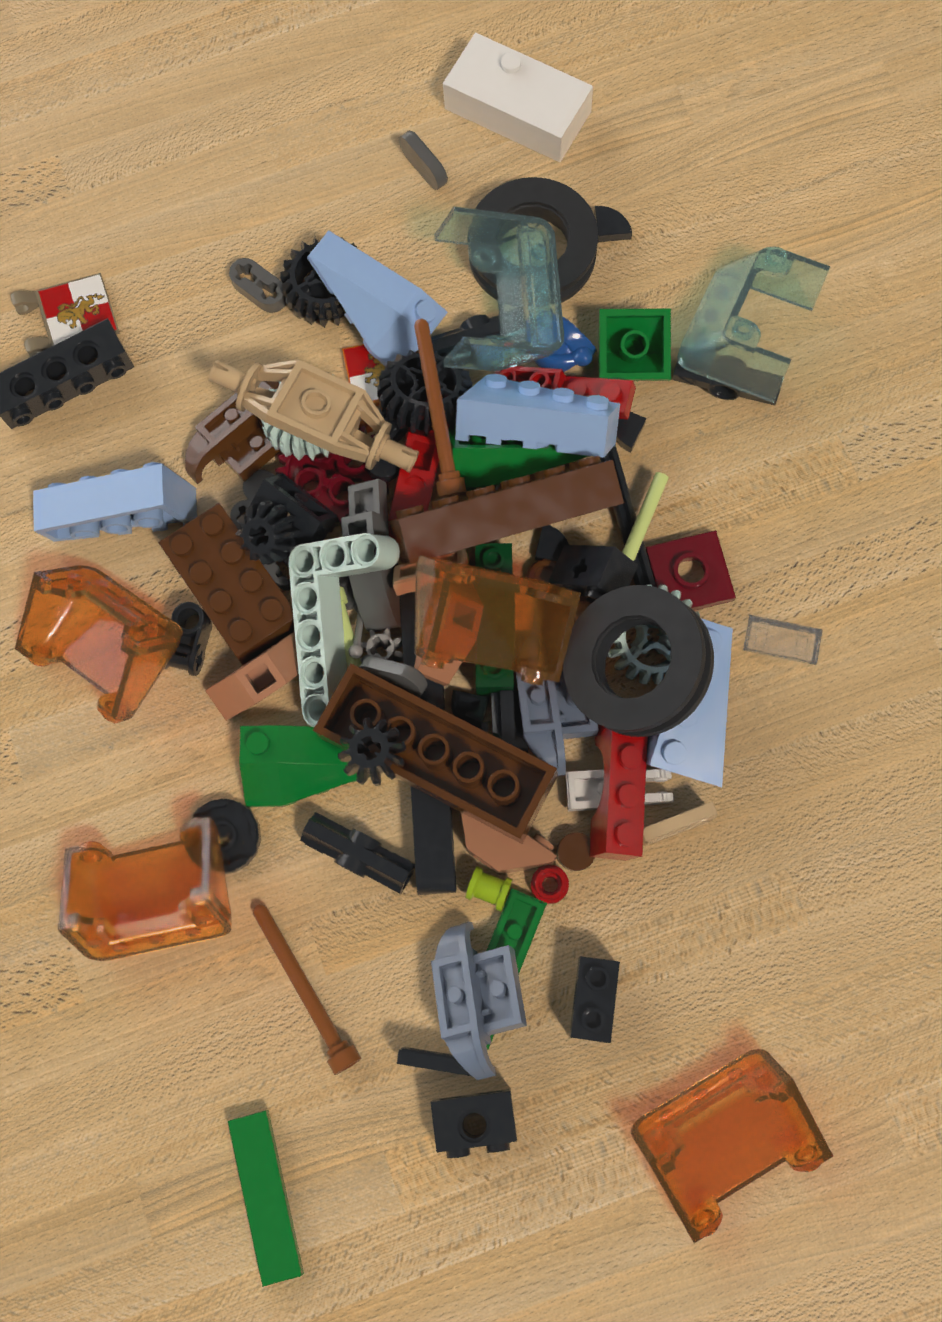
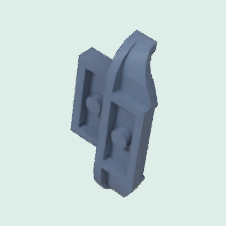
[514,635,599,776]
[431,921,527,1080]

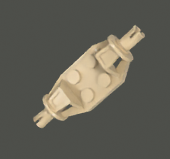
[208,359,419,473]

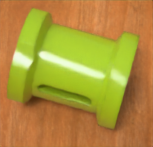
[465,866,513,912]

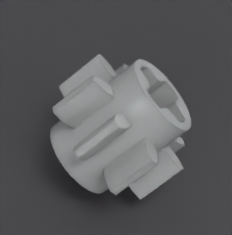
[360,628,403,662]

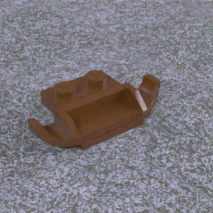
[185,381,281,484]

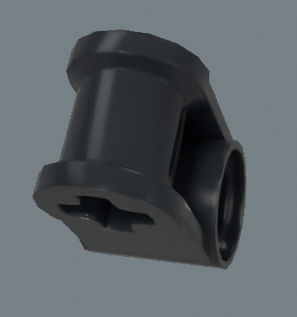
[158,602,213,676]

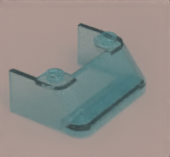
[434,206,564,371]
[677,247,830,403]

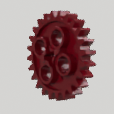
[275,426,390,532]

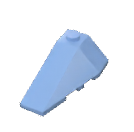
[307,231,448,366]

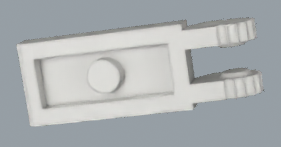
[566,769,674,812]

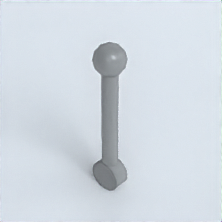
[348,605,363,659]

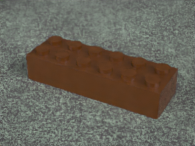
[388,455,624,564]
[313,663,558,844]

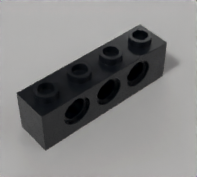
[0,318,135,429]

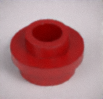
[531,865,569,904]

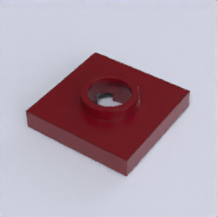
[646,530,736,611]

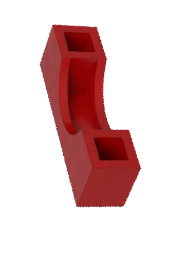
[589,724,648,861]

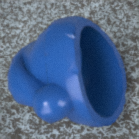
[531,312,597,372]

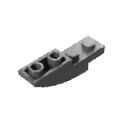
[341,479,401,632]

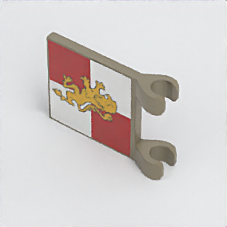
[11,273,120,357]

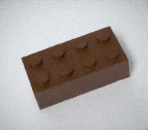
[158,503,295,665]

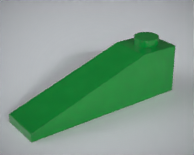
[448,425,590,491]
[239,725,371,808]

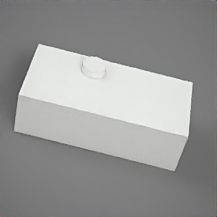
[443,32,593,162]

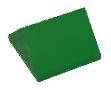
[597,308,671,381]

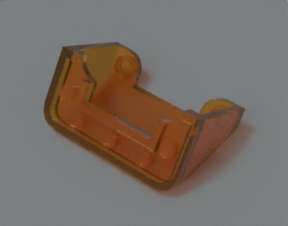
[415,555,581,686]
[15,565,183,724]
[58,817,232,961]
[631,1049,833,1243]

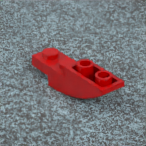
[495,365,636,419]
[388,427,439,538]

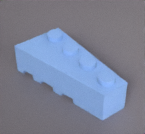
[455,374,620,457]
[33,462,197,542]
[646,618,733,788]

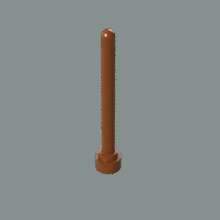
[414,319,467,497]
[253,904,362,1075]

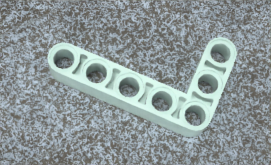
[288,533,400,727]

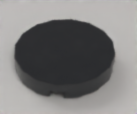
[185,798,261,875]

